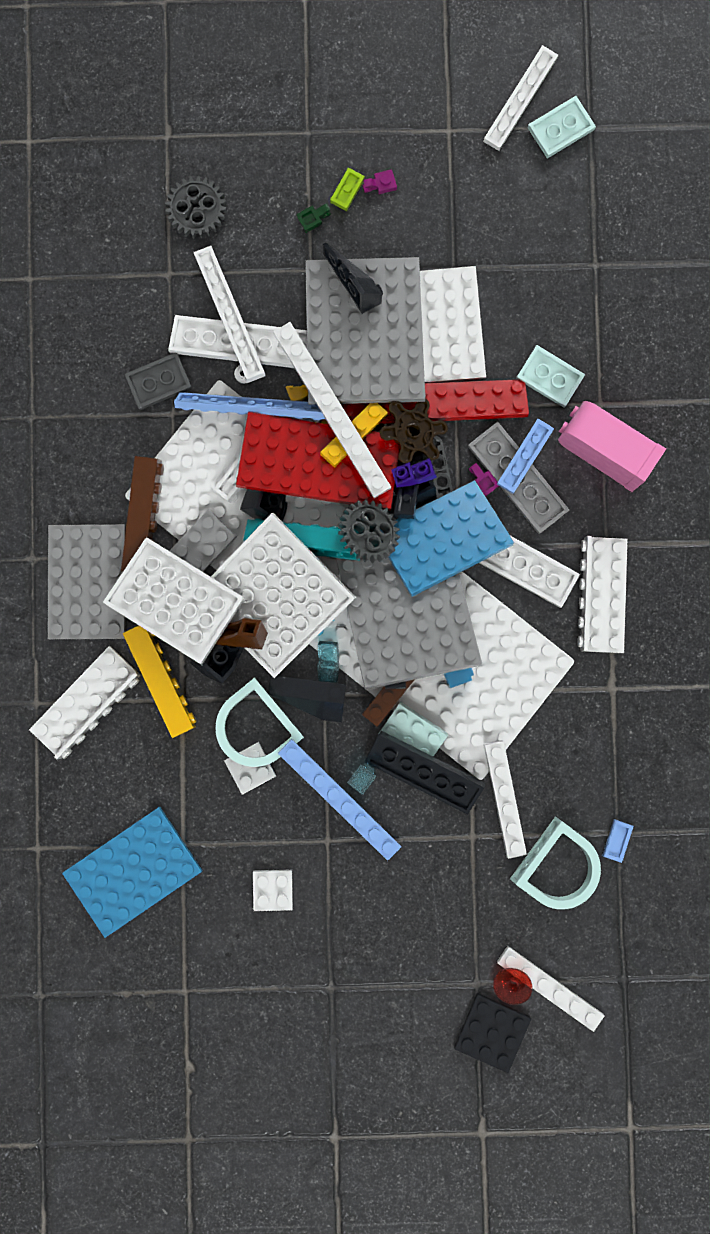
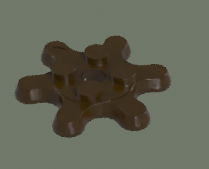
[380,399,448,464]

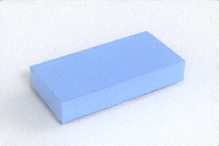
[602,819,634,863]

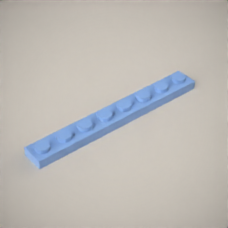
[174,392,325,420]
[278,739,401,861]

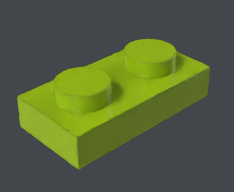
[330,168,365,211]

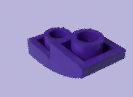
[392,458,437,487]

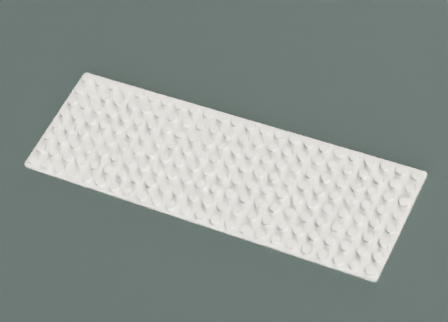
[125,380,574,780]

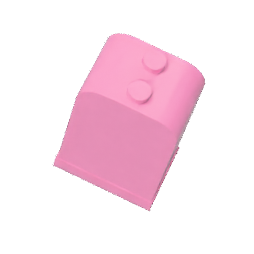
[558,401,666,492]

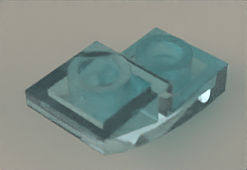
[317,641,339,683]

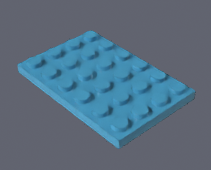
[380,480,514,597]
[62,807,203,938]

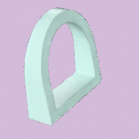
[216,678,304,767]
[510,817,601,909]

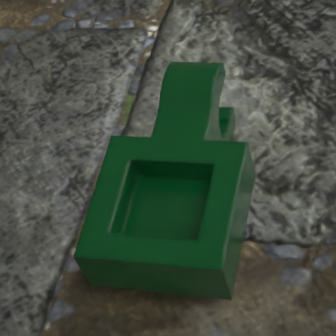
[296,203,331,233]

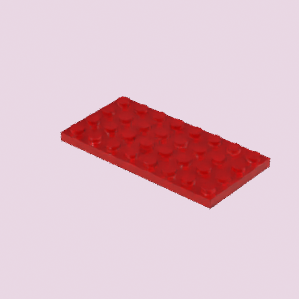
[236,412,400,511]

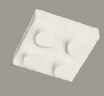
[224,742,276,795]
[253,870,293,911]

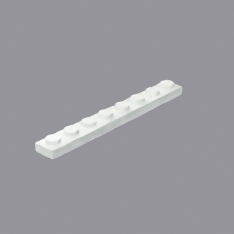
[194,246,265,383]

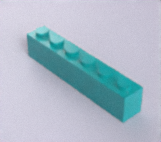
[243,518,360,561]

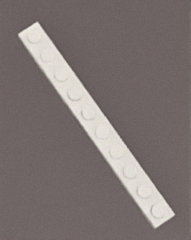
[273,322,391,498]

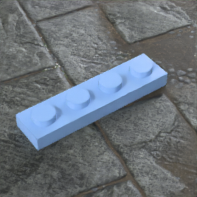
[497,419,554,494]

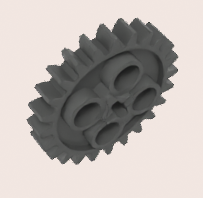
[165,176,227,239]
[338,500,400,563]

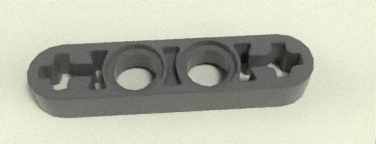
[432,436,453,499]

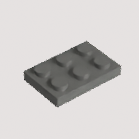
[124,353,192,410]

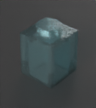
[347,763,377,795]

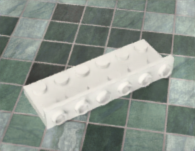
[578,536,627,653]
[29,646,140,760]

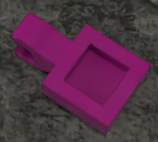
[363,169,397,194]
[469,463,499,496]

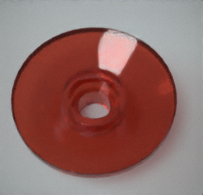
[493,968,533,1005]

